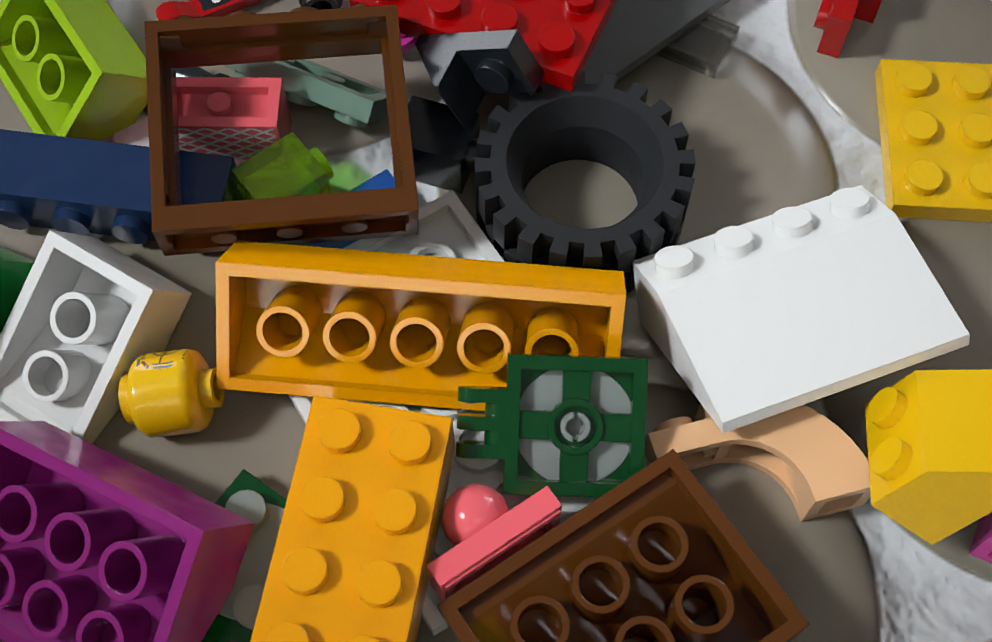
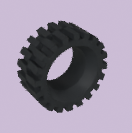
[474,71,696,293]

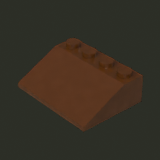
[437,449,810,642]

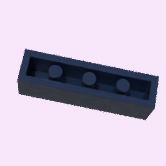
[0,129,244,244]

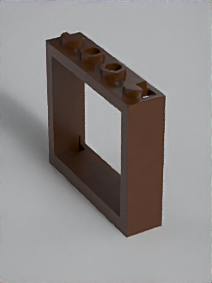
[144,3,419,256]

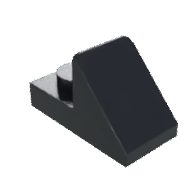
[415,29,545,128]

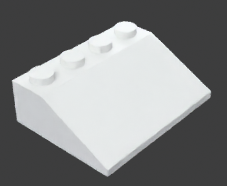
[632,185,970,433]

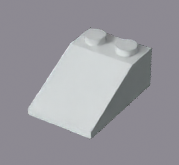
[0,230,192,444]

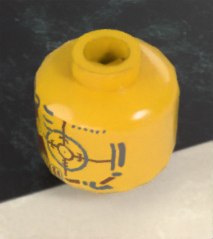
[118,349,224,438]

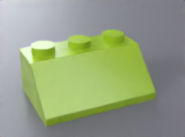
[0,0,147,141]

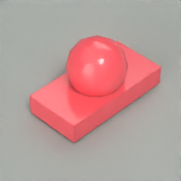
[426,483,562,602]

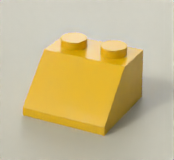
[865,369,992,545]

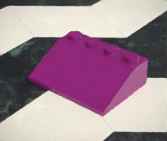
[0,421,255,642]

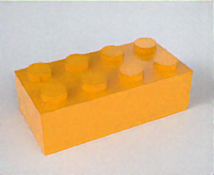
[250,395,455,642]

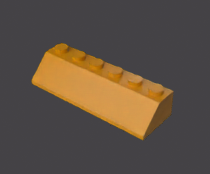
[215,240,626,411]

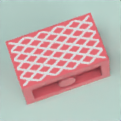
[176,77,292,168]

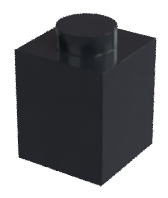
[408,95,480,194]

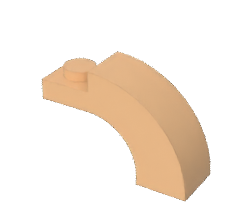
[645,403,871,522]

